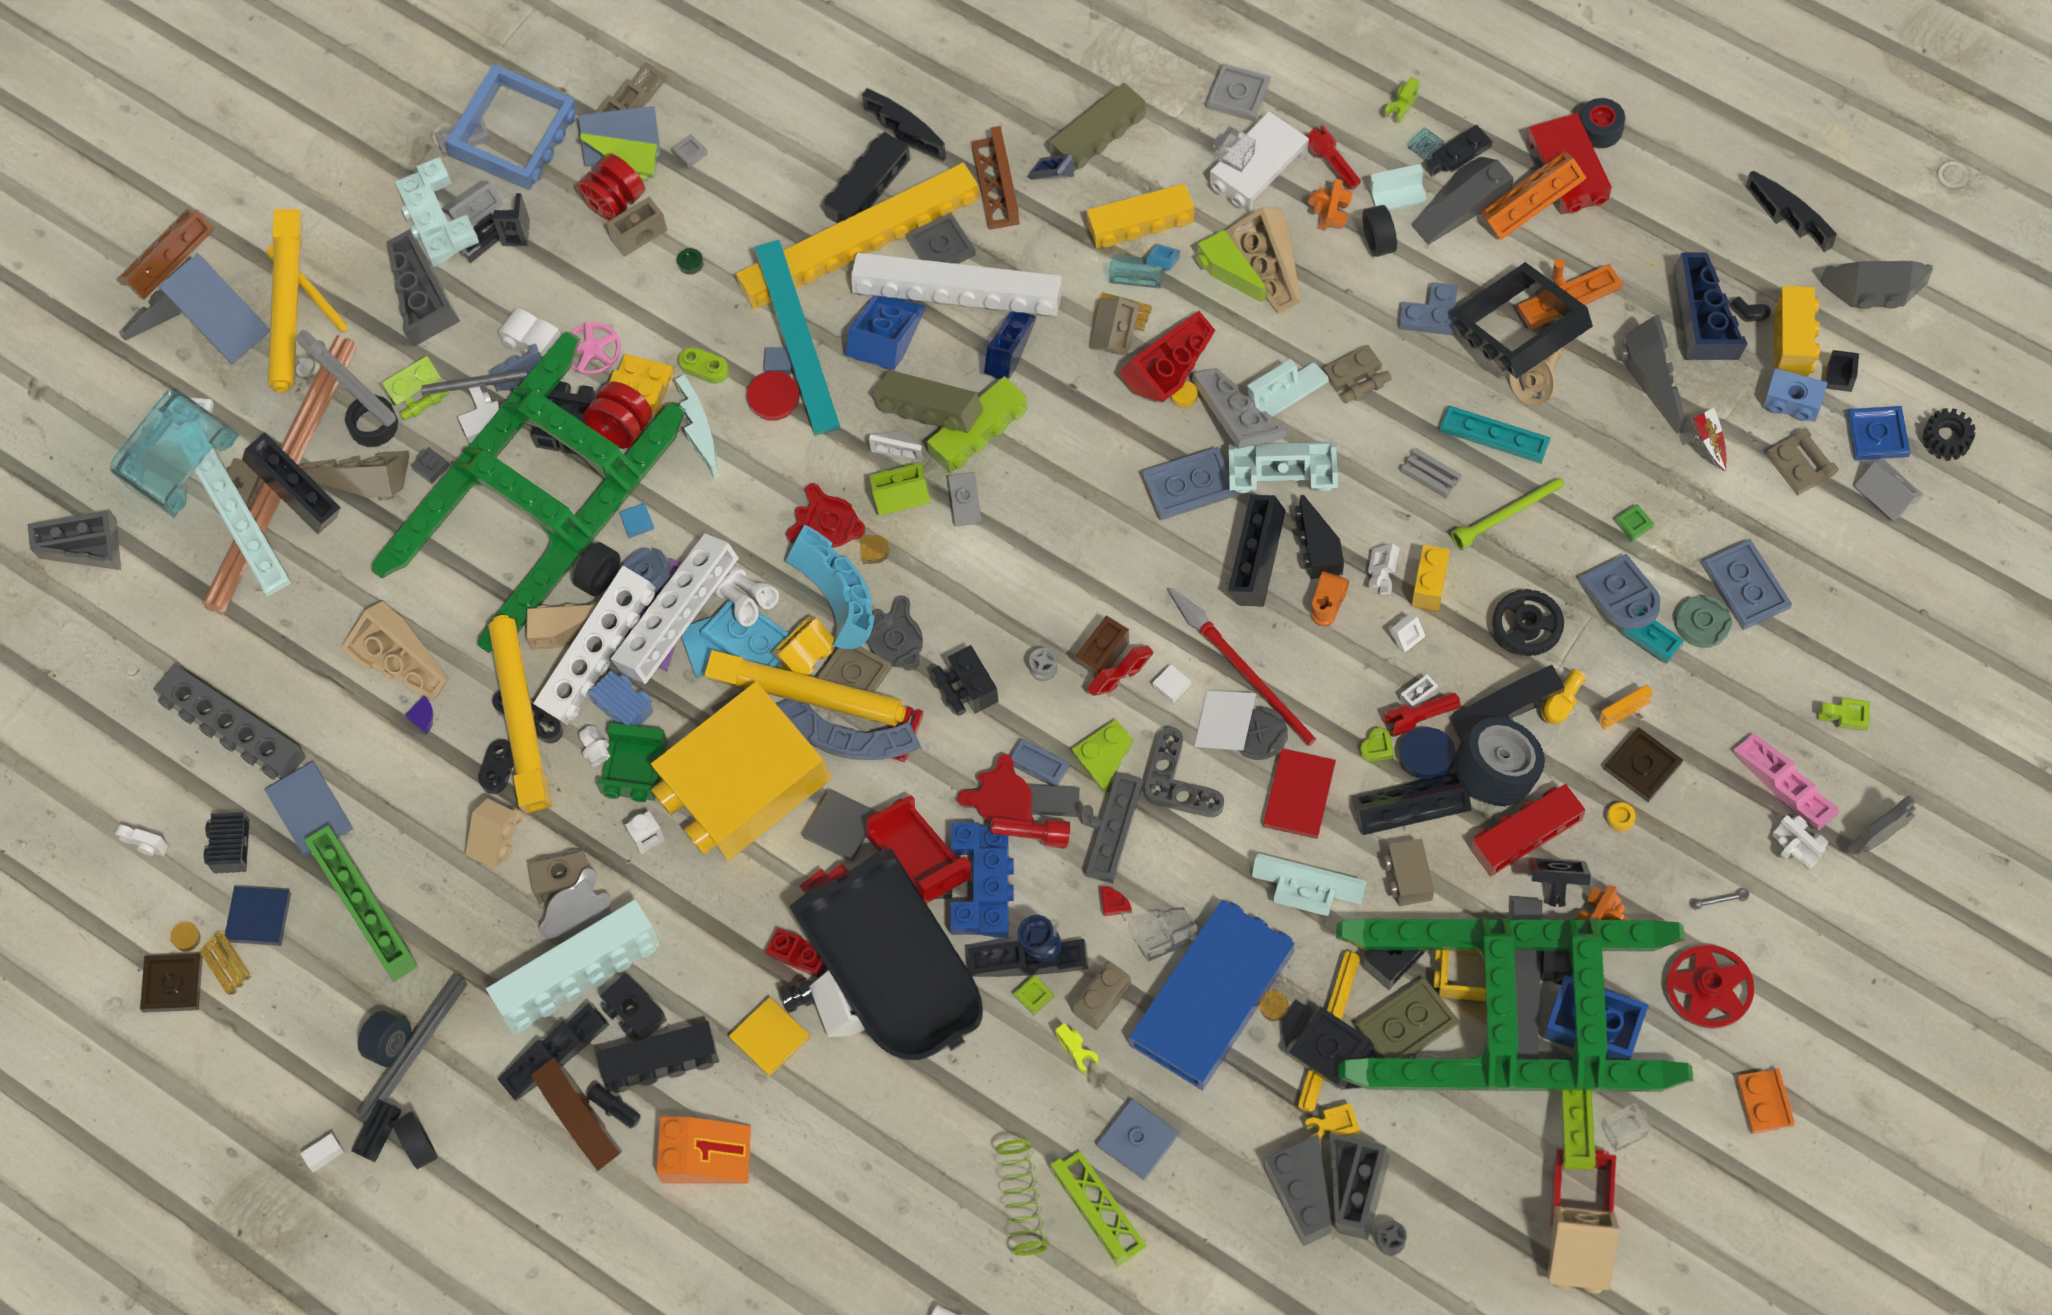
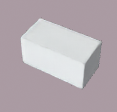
[1400,674,1439,707]
[300,1133,344,1173]

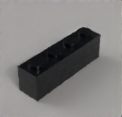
[824,131,911,224]
[242,432,341,534]
[1228,495,1286,607]
[596,1022,720,1093]

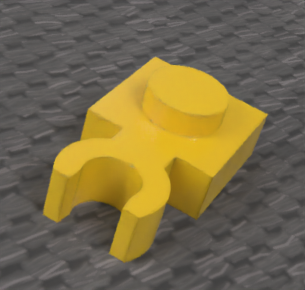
[1305,1103,1360,1141]

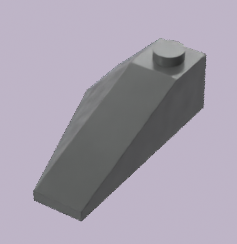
[1413,156,1514,245]

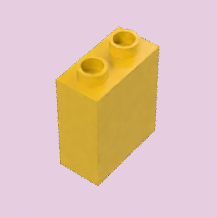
[650,681,833,861]

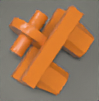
[1308,178,1353,231]
[1576,885,1628,920]

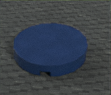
[1399,727,1456,780]

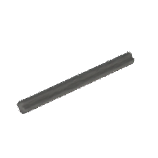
[358,975,467,1121]

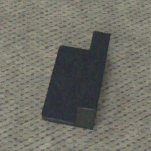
[493,193,530,246]

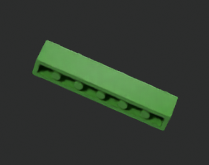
[304,825,418,982]

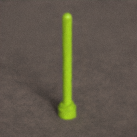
[1451,478,1564,550]

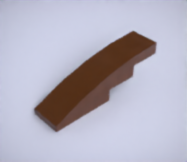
[531,1057,622,1171]

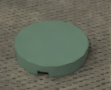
[1676,595,1732,648]

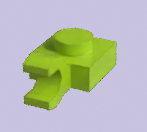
[1385,77,1420,123]
[1818,698,1870,731]

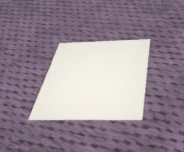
[1194,690,1256,750]

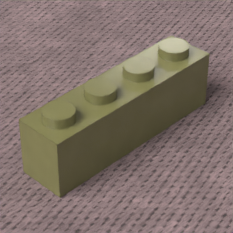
[1050,82,1145,171]
[873,370,983,433]

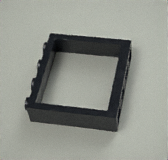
[1450,262,1593,379]

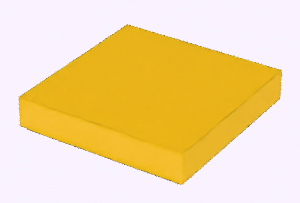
[729,997,810,1077]

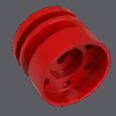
[576,153,646,221]

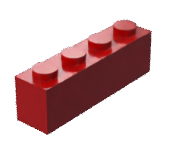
[1471,783,1586,877]

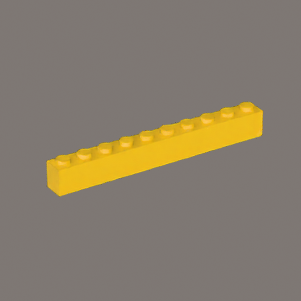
[736,162,980,310]

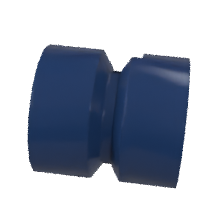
[1017,914,1062,963]

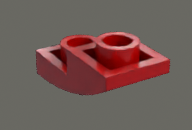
[765,928,826,978]

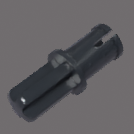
[587,1083,641,1129]

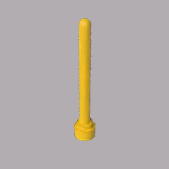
[266,243,348,332]

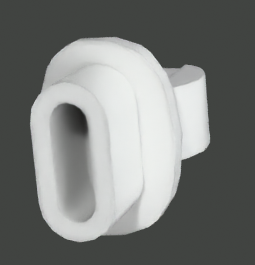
[579,725,610,767]

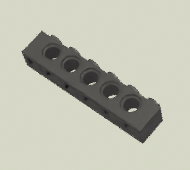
[153,664,306,780]

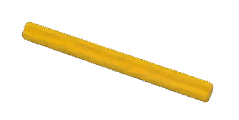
[1298,952,1360,1112]

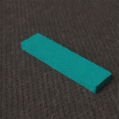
[1440,405,1551,464]

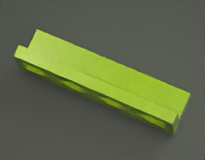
[1051,1151,1147,1267]

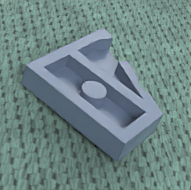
[490,343,541,392]

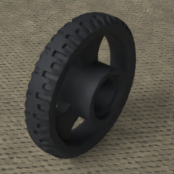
[1492,589,1564,656]

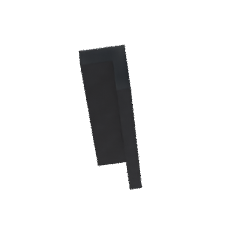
[1351,773,1472,835]

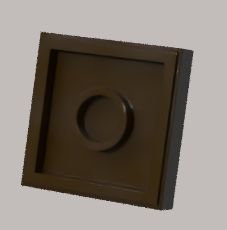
[1603,727,1683,803]
[140,953,203,1013]

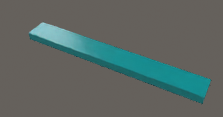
[755,239,840,436]

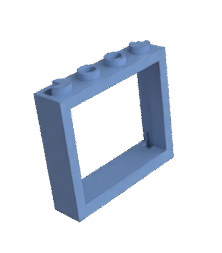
[446,64,577,191]

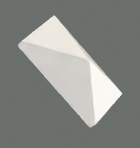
[869,430,923,463]

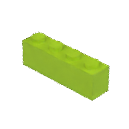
[927,376,1027,474]

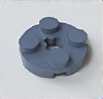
[623,548,672,597]

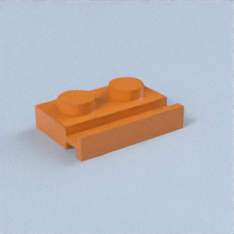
[1736,1068,1795,1134]

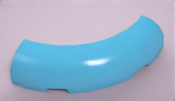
[785,525,874,649]

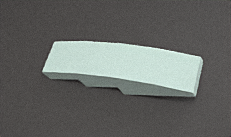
[675,375,719,479]

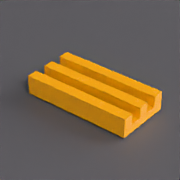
[1598,685,1653,730]

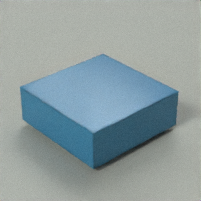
[1146,244,1180,271]
[620,503,654,538]

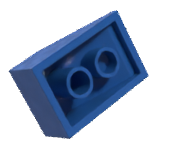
[846,295,925,370]

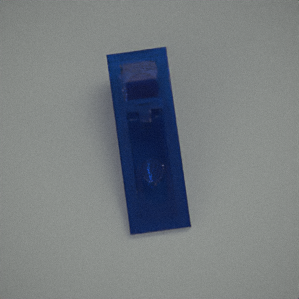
[984,311,1036,380]

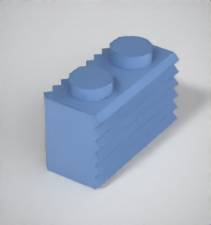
[589,670,653,726]

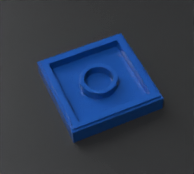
[1847,406,1910,461]

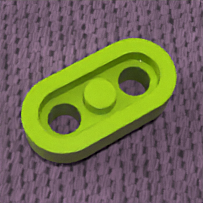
[679,347,729,384]

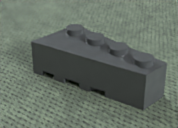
[387,229,460,346]

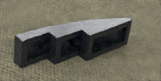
[862,88,946,161]
[1745,171,1837,252]
[1450,665,1565,742]
[968,939,1089,977]
[497,1003,610,1101]

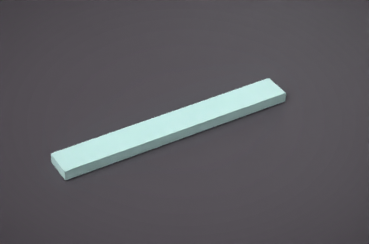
[173,420,291,597]

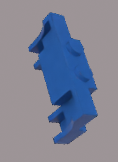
[951,822,1014,938]

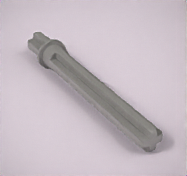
[296,330,396,426]

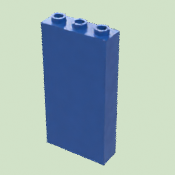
[1129,900,1295,1091]

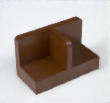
[1075,615,1129,679]

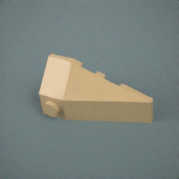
[1225,207,1301,313]
[341,601,449,700]

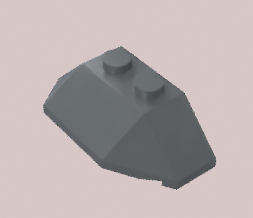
[1821,261,1933,309]

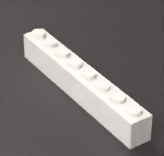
[851,253,1062,316]

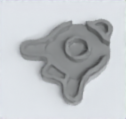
[540,867,613,942]

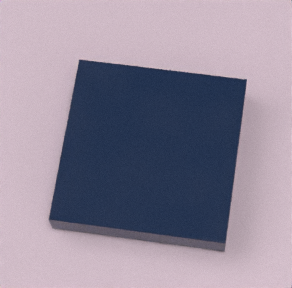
[224,886,291,946]

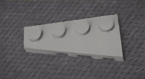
[1192,368,1287,449]

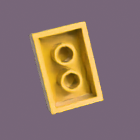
[1774,285,1820,377]

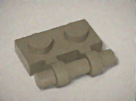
[1323,345,1392,403]

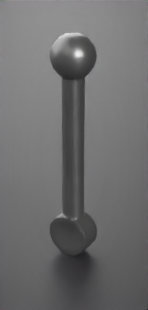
[1691,889,1749,910]

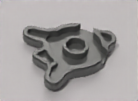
[865,596,923,671]
[1847,796,1916,855]

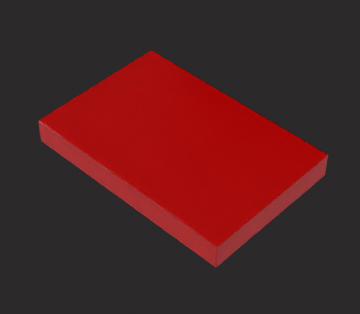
[1263,749,1336,839]

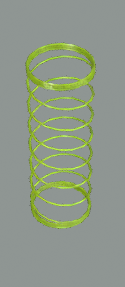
[996,1139,1048,1256]

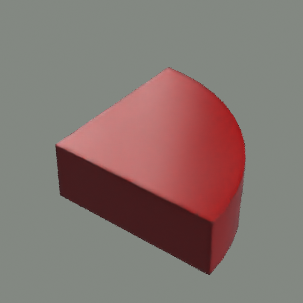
[1100,886,1132,916]

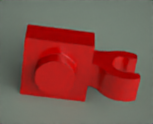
[799,863,849,894]

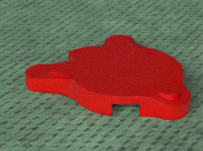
[787,483,866,548]
[957,754,1034,824]

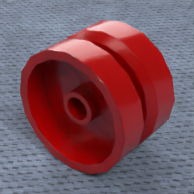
[584,381,652,449]

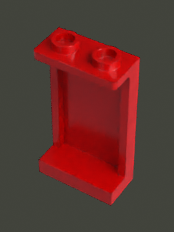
[1526,113,1612,215]
[865,795,971,904]

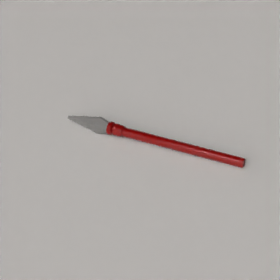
[1169,588,1316,746]

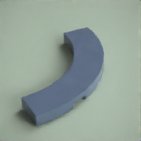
[777,699,922,760]

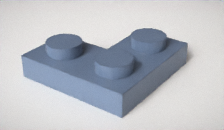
[1400,282,1458,335]

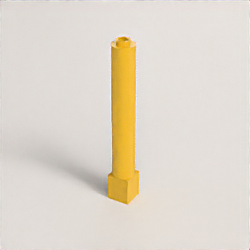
[268,209,303,393]
[488,615,553,814]
[704,650,906,726]

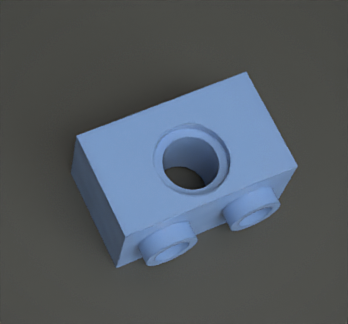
[1763,368,1828,422]

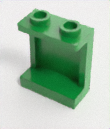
[597,723,668,802]

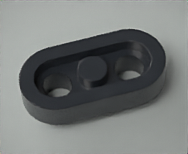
[478,740,514,794]

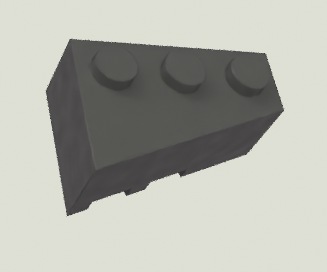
[28,511,121,570]

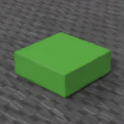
[1615,504,1654,542]

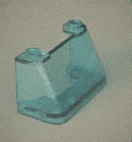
[110,389,239,518]

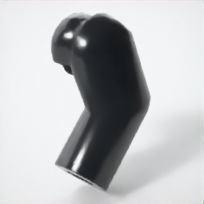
[1730,296,1771,322]

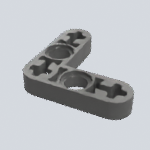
[1145,727,1224,818]

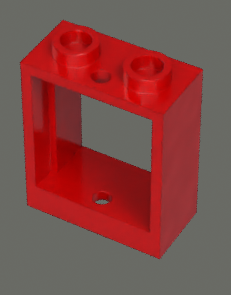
[1550,1149,1617,1226]

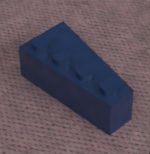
[1673,252,1748,360]

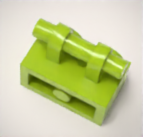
[379,356,449,421]
[869,463,931,516]

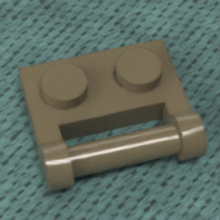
[1766,428,1839,496]

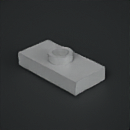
[949,472,982,527]

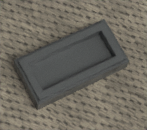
[1028,785,1080,817]

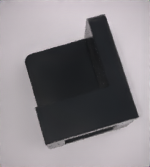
[1825,350,1859,392]

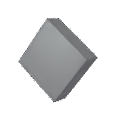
[671,134,708,169]

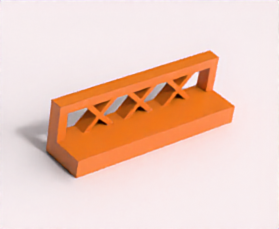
[1480,151,1586,240]

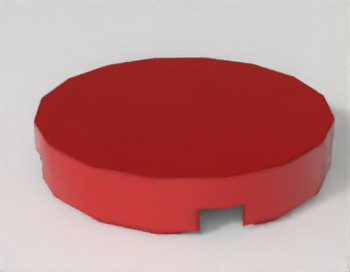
[747,371,800,421]

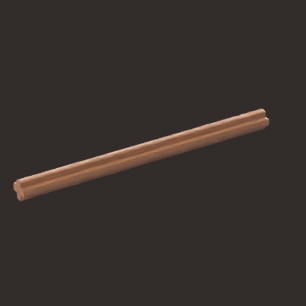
[202,335,357,614]

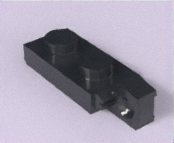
[1425,124,1493,177]

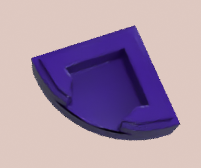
[405,696,434,734]

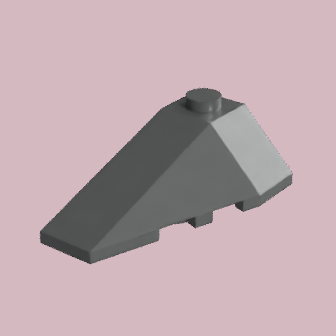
[119,256,192,340]
[1619,315,1685,433]

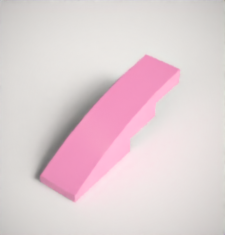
[1734,733,1838,831]

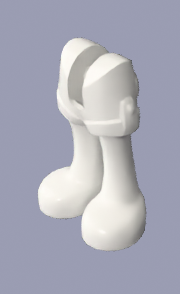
[713,566,779,627]

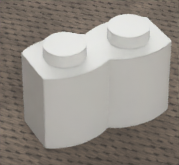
[499,308,561,359]

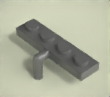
[1082,772,1144,883]

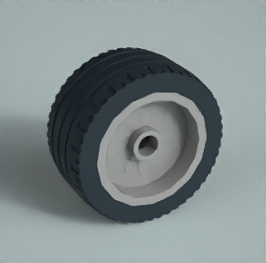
[1454,717,1545,807]

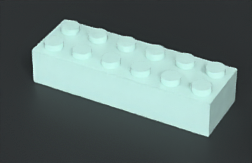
[486,899,660,1034]

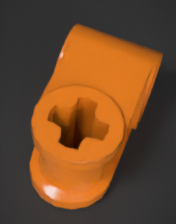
[1311,571,1350,627]

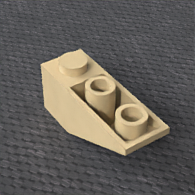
[527,602,599,650]

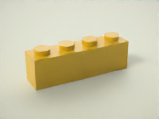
[1087,183,1194,249]

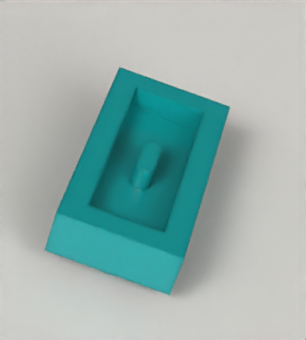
[1622,610,1684,663]

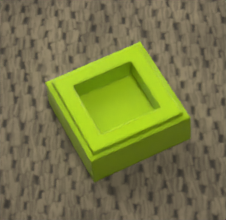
[1014,975,1054,1016]

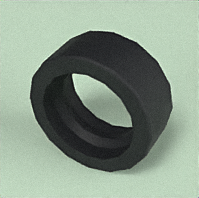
[1362,205,1397,257]
[345,395,398,447]
[573,542,620,596]
[392,1111,438,1170]

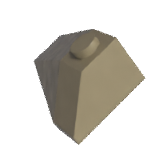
[298,451,409,501]

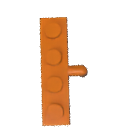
[1517,259,1623,330]

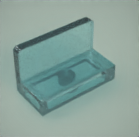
[1109,254,1164,289]

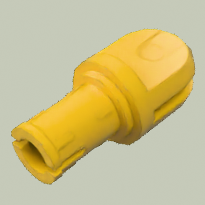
[1541,669,1586,725]

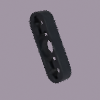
[492,691,563,744]

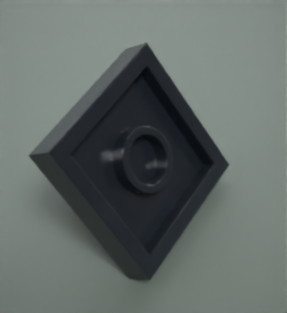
[1528,858,1591,907]

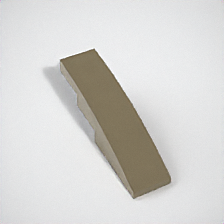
[579,62,667,136]

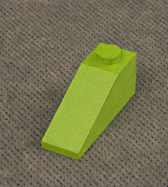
[580,133,659,181]
[1196,230,1266,302]

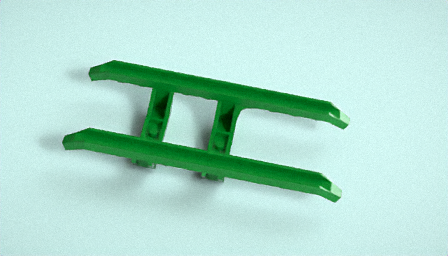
[372,332,686,653]
[1336,918,1693,1092]

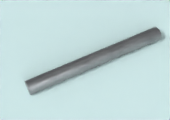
[422,369,528,395]

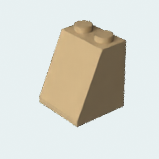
[1547,1206,1619,1293]

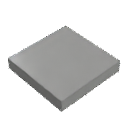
[1206,63,1271,122]

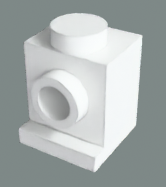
[625,811,665,854]

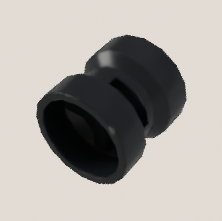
[778,977,815,1014]

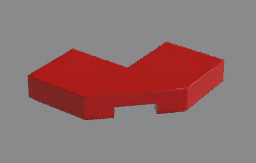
[1087,645,1154,696]

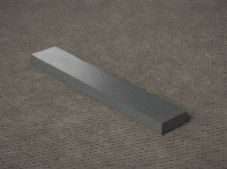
[1512,898,1542,1059]

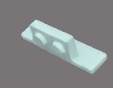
[1247,359,1329,417]
[1252,853,1367,916]

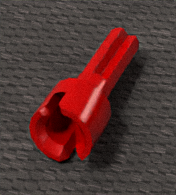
[1306,125,1361,190]
[1383,693,1461,737]
[990,817,1070,849]

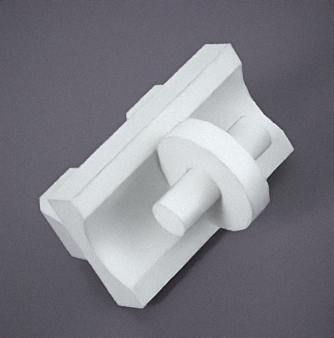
[1772,815,1828,869]

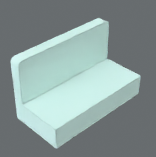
[1369,164,1427,211]

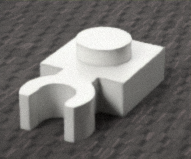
[115,824,168,856]

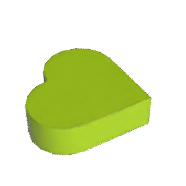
[1360,727,1394,762]

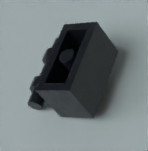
[931,645,999,716]

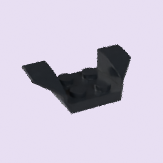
[1281,1000,1379,1090]

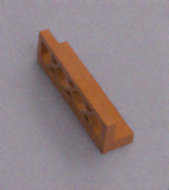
[972,126,1020,230]
[116,209,214,299]

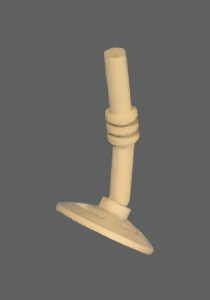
[1510,315,1565,407]

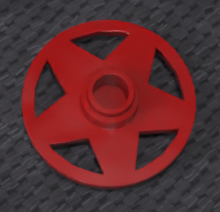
[1666,945,1755,1029]

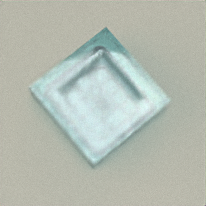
[1408,127,1444,162]

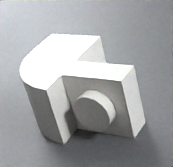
[458,387,500,444]

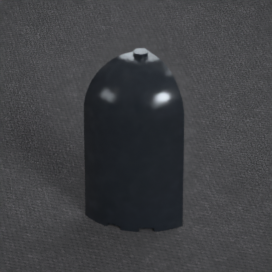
[789,848,983,1060]

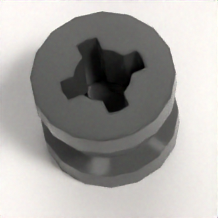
[1376,1221,1407,1256]

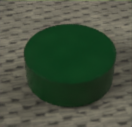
[677,248,704,275]

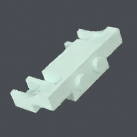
[395,157,479,267]
[1229,442,1338,493]

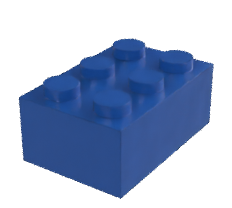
[1544,976,1648,1060]

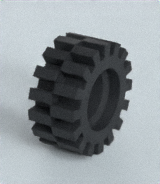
[1922,408,1976,461]

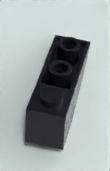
[1295,495,1344,579]

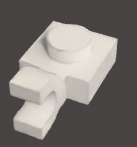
[1368,543,1400,596]

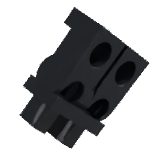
[532,381,595,455]

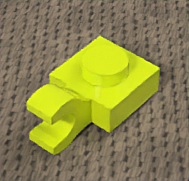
[1055,1023,1099,1074]

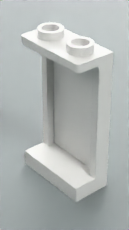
[1210,111,1309,212]

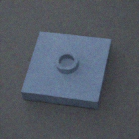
[1097,1099,1179,1181]

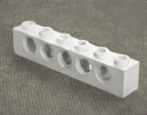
[611,533,739,684]
[533,566,656,725]

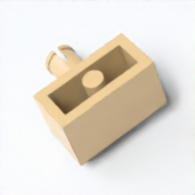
[465,798,523,869]

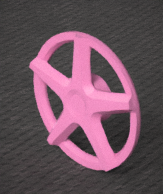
[571,321,621,374]

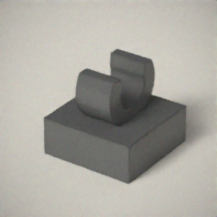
[411,447,450,484]

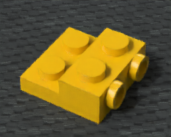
[609,353,675,415]

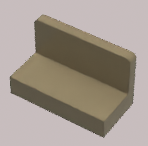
[1089,297,1139,355]

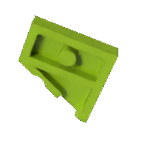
[1072,719,1133,793]

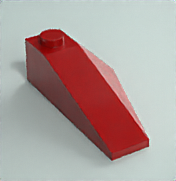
[1118,311,1216,403]

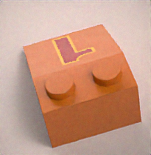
[657,1117,751,1184]

